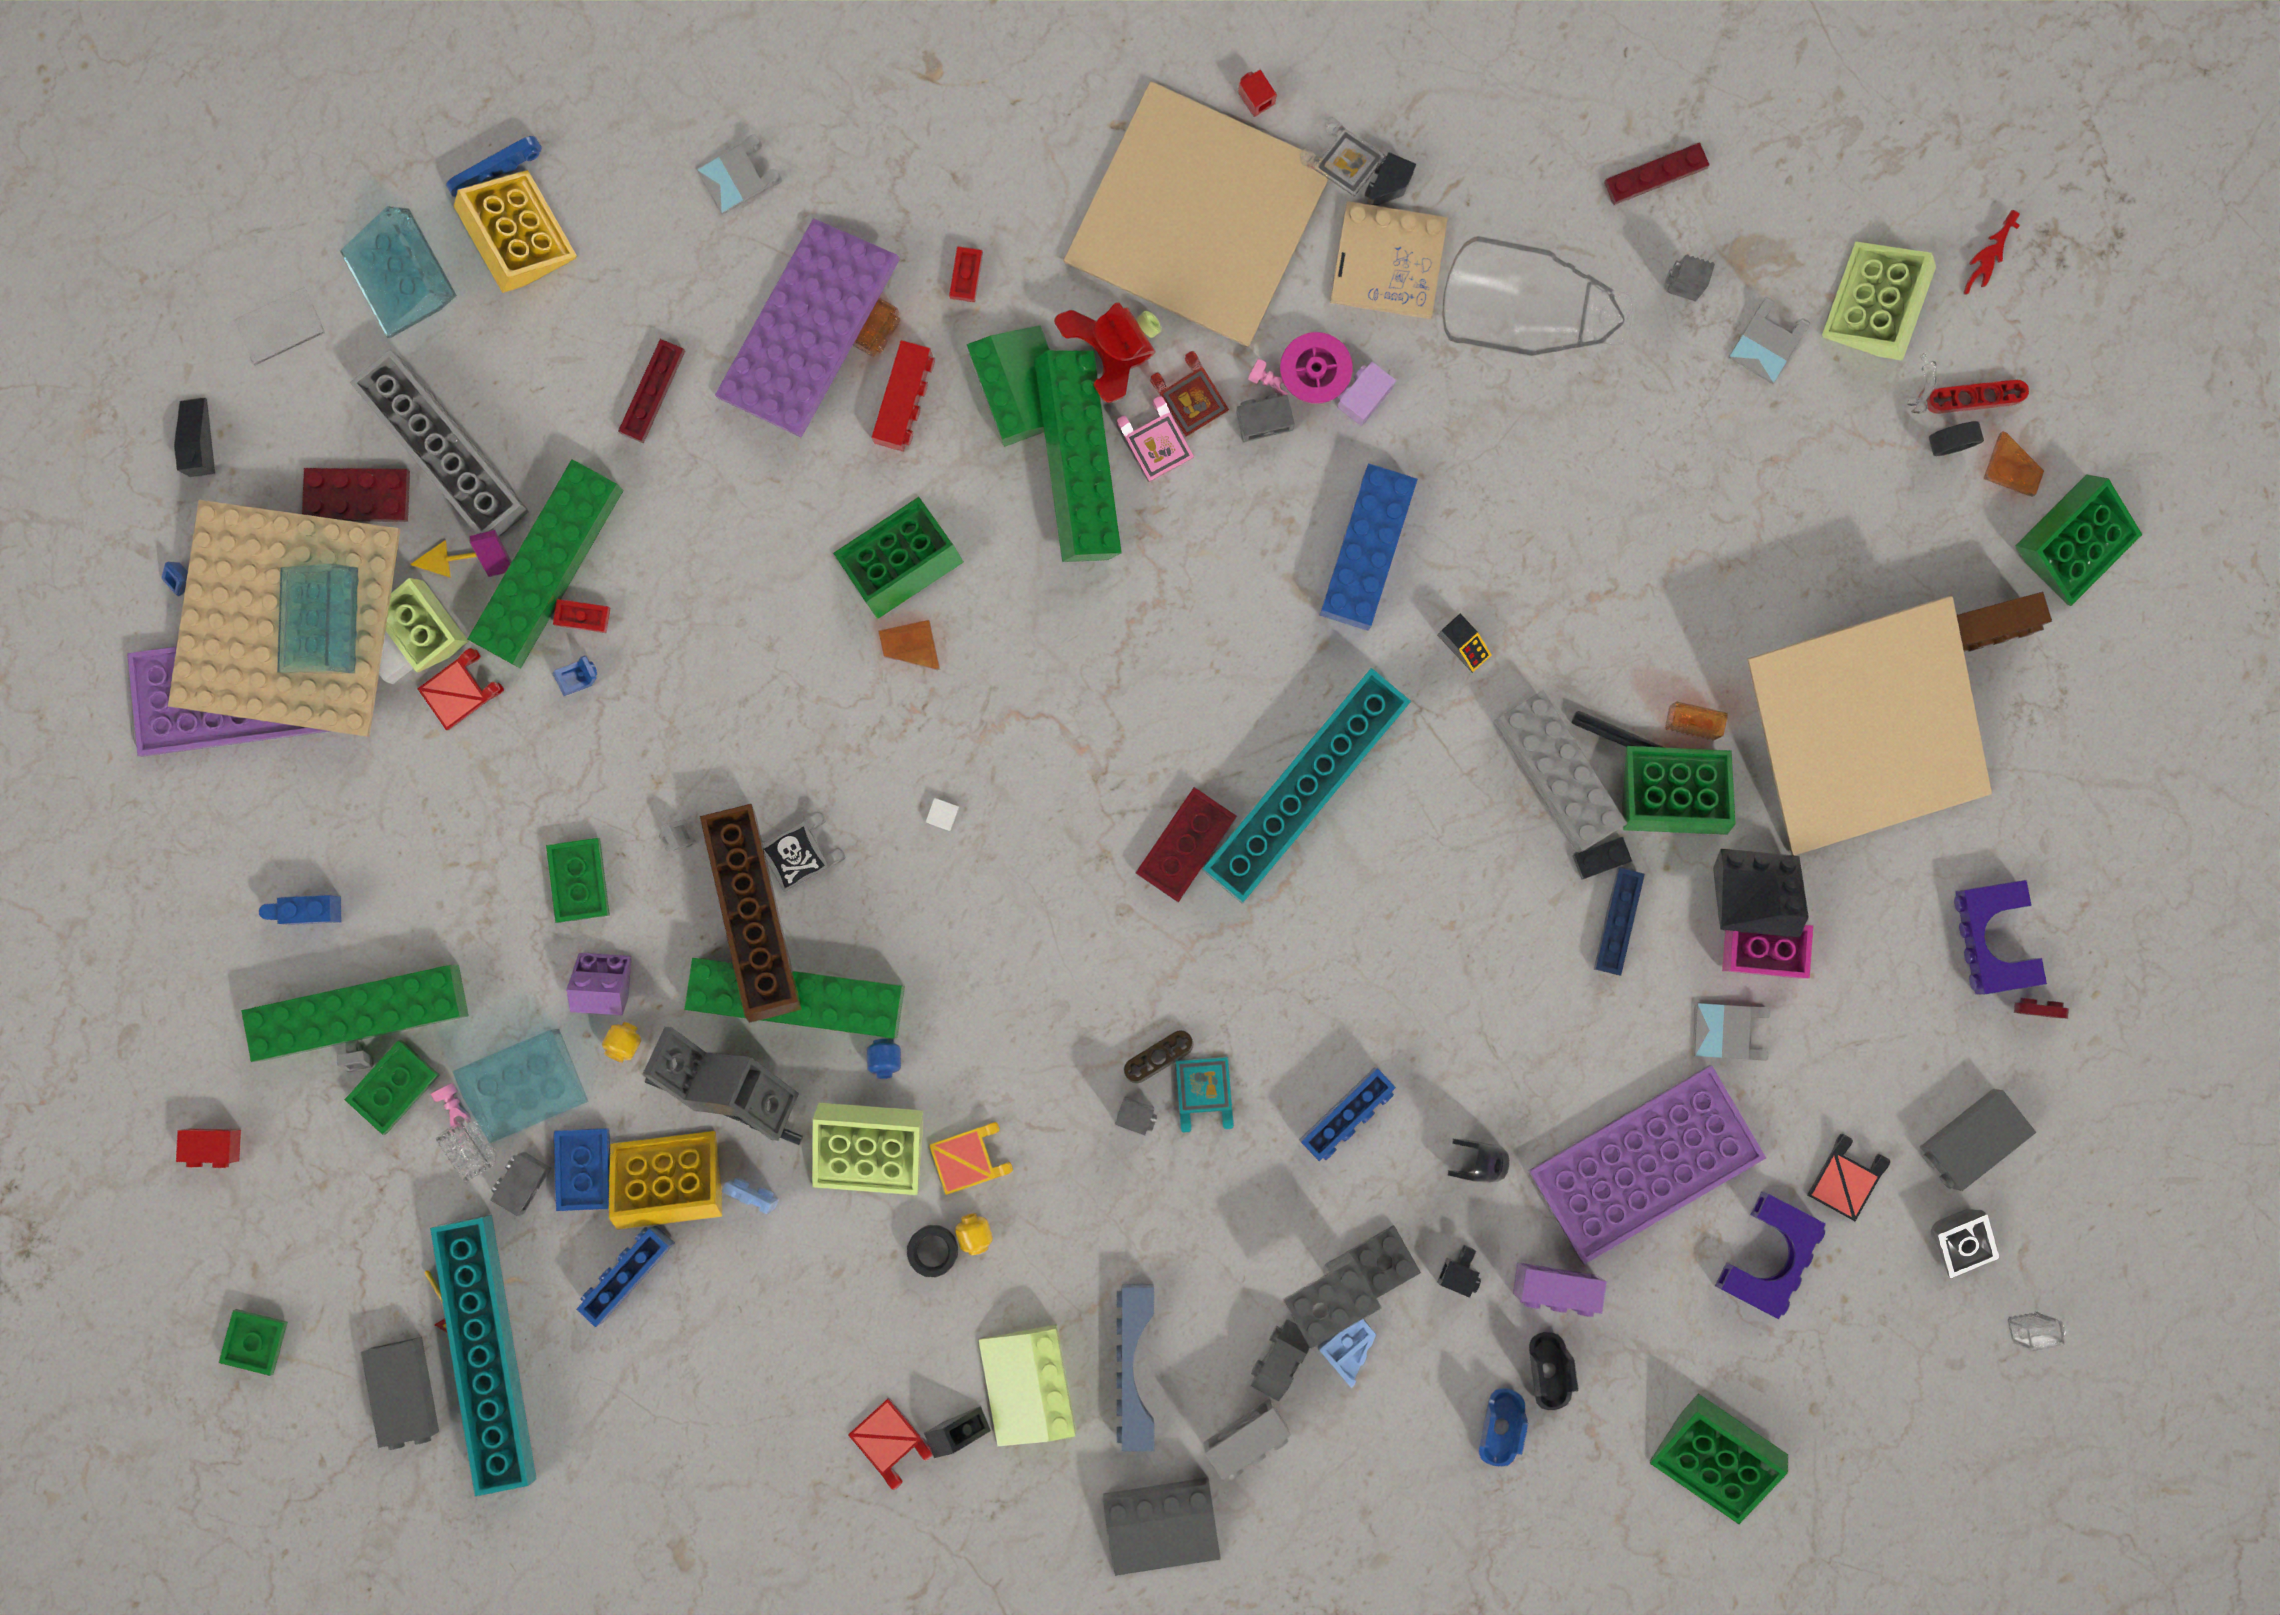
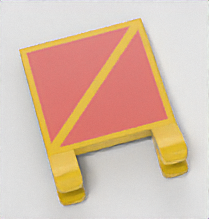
[929,1122,1013,1195]

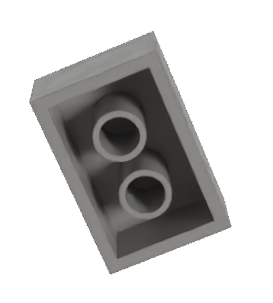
[1204,1399,1291,1481]

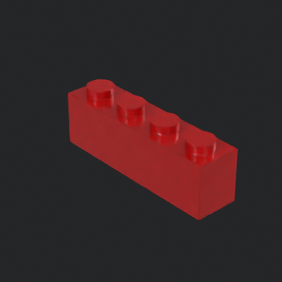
[871,340,935,452]

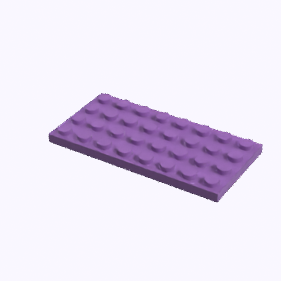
[715,218,900,438]
[127,647,330,757]
[1528,1065,1766,1264]

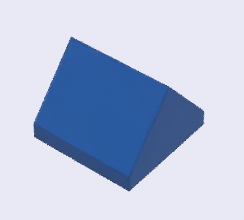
[161,561,188,596]

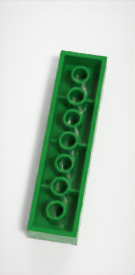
[1035,350,1122,562]
[467,459,624,669]
[684,957,905,1039]
[241,965,469,1062]

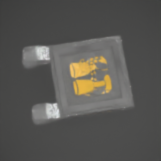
[1300,117,1386,197]

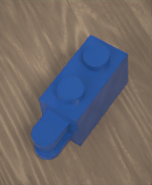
[259,895,341,925]

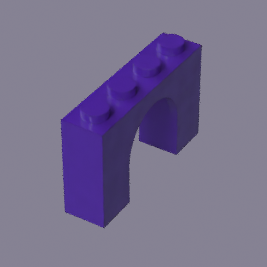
[1954,880,2047,995]
[1715,1191,1826,1320]

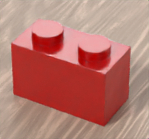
[176,1128,241,1168]

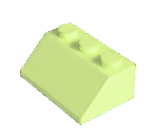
[385,578,469,672]

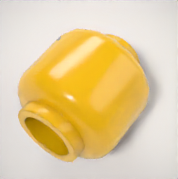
[602,1022,642,1063]
[955,1213,993,1255]

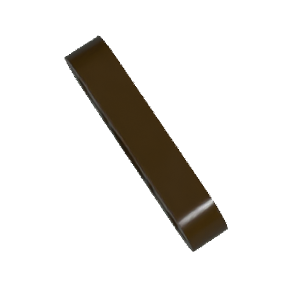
[1124,1030,1194,1084]

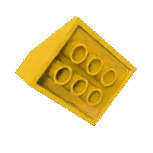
[453,170,577,293]
[609,1131,722,1230]

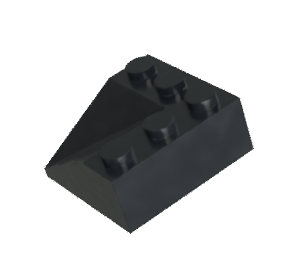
[1713,848,1809,937]

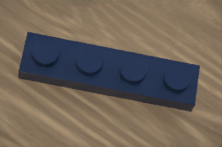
[1594,867,1645,976]

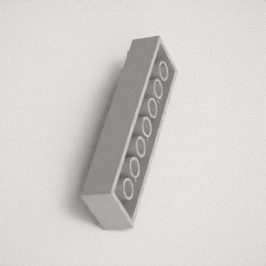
[350,349,529,536]

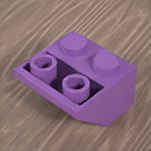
[566,953,632,1015]

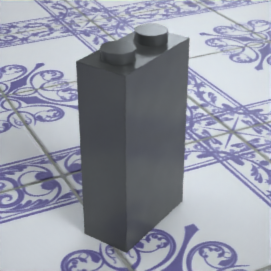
[1920,1089,2037,1191]
[361,1337,439,1450]

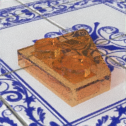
[1984,431,2044,497]
[879,620,940,670]

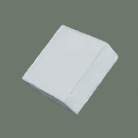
[926,798,960,832]

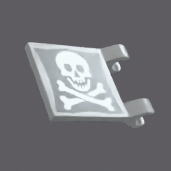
[763,813,846,892]

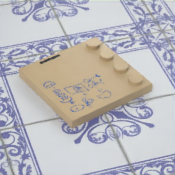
[1330,201,1448,319]

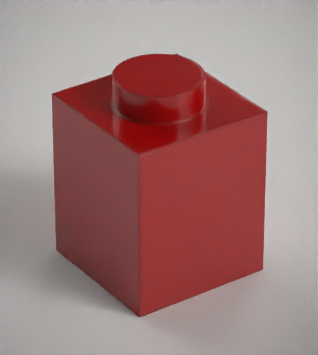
[1238,69,1277,117]

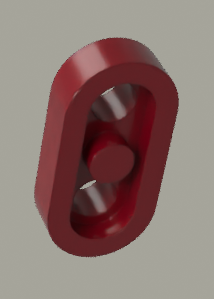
[2014,998,2069,1019]

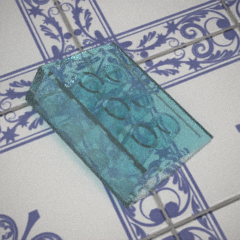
[340,206,457,338]
[277,564,359,674]
[452,1029,589,1143]

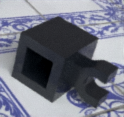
[1437,1245,1481,1298]

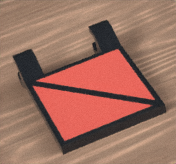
[1807,1134,1891,1222]

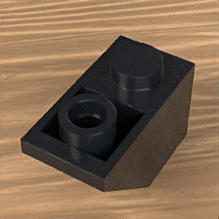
[1364,152,1416,206]

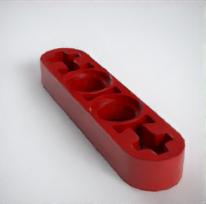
[1925,379,2029,414]

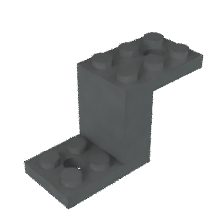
[642,1027,799,1141]
[1283,1225,1421,1349]

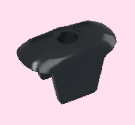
[1447,1138,1510,1182]
[1529,1332,1578,1410]

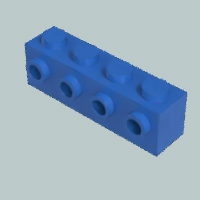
[1299,1067,1396,1161]
[576,1225,675,1328]

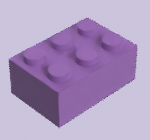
[1513,1262,1607,1317]

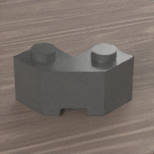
[1251,1319,1310,1402]

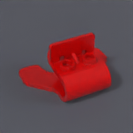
[1054,302,1156,403]

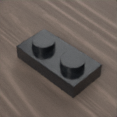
[1572,837,1632,880]

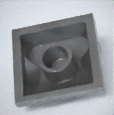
[1931,1209,1999,1278]

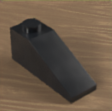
[174,398,215,477]

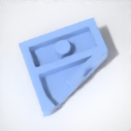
[722,1178,779,1214]
[1317,1319,1376,1388]

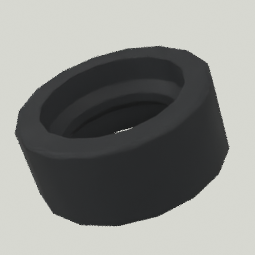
[1929,421,1984,456]
[907,1225,958,1277]

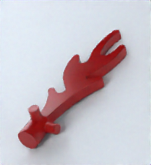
[1964,210,2020,295]

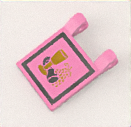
[1117,396,1194,482]

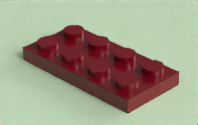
[302,468,410,522]
[1135,787,1237,903]

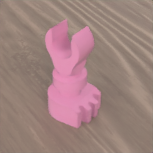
[1248,358,1289,396]
[431,1083,471,1130]

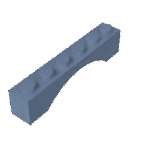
[1117,1284,1154,1451]

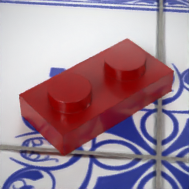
[949,246,983,303]
[553,599,611,633]

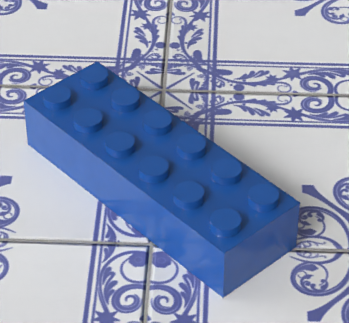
[1319,463,1418,631]

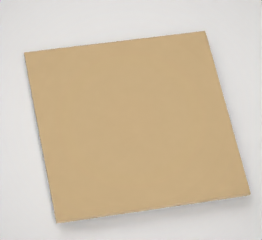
[1063,81,1335,347]
[168,500,400,737]
[1747,595,1992,856]

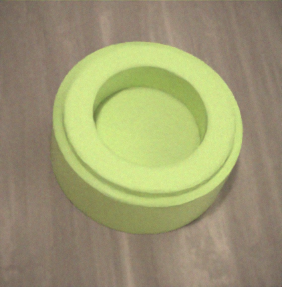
[1137,311,1161,338]

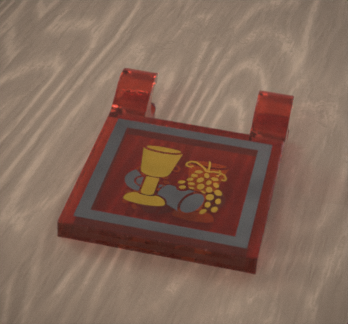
[1150,351,1229,437]

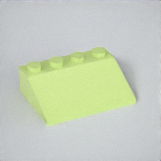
[1822,242,1936,361]
[812,1103,924,1195]
[979,1324,1076,1446]

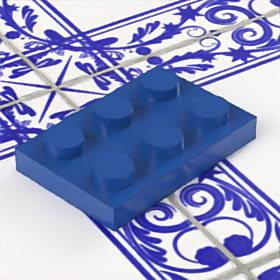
[554,1128,610,1211]

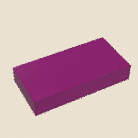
[469,530,512,577]

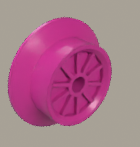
[1280,332,1353,404]

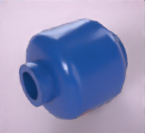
[867,1039,901,1079]

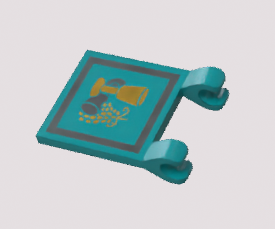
[1176,1057,1234,1133]

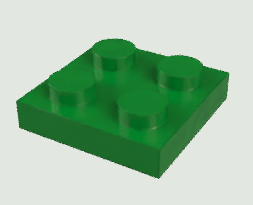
[218,1309,288,1376]

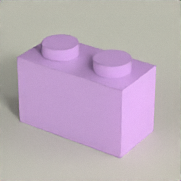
[1337,362,1396,426]

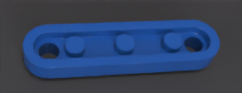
[446,136,542,197]

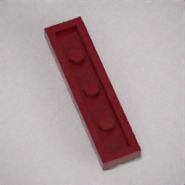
[1604,142,1710,205]
[618,339,685,444]

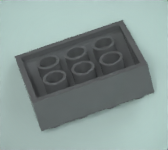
[1103,1477,1221,1576]

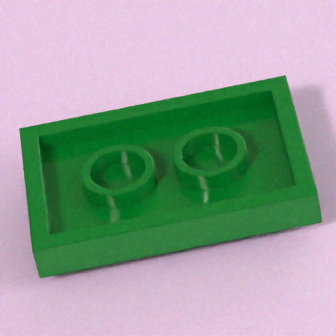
[546,838,610,923]
[344,1040,440,1135]

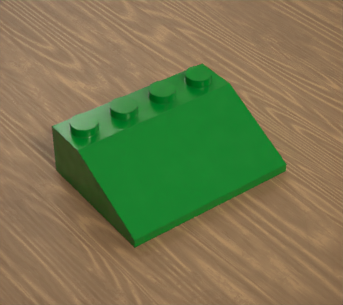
[966,325,1050,447]
[2015,474,2143,606]
[833,497,963,619]
[1622,746,1736,835]
[1649,1393,1788,1525]

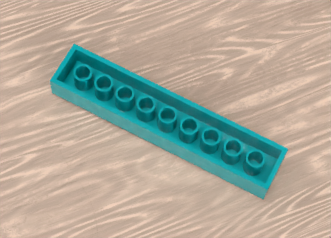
[1202,668,1411,904]
[430,1215,537,1497]

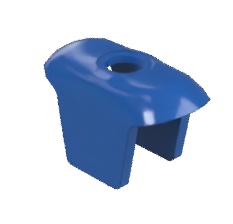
[1479,1388,1528,1467]

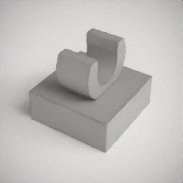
[659,819,696,851]
[337,1041,373,1072]

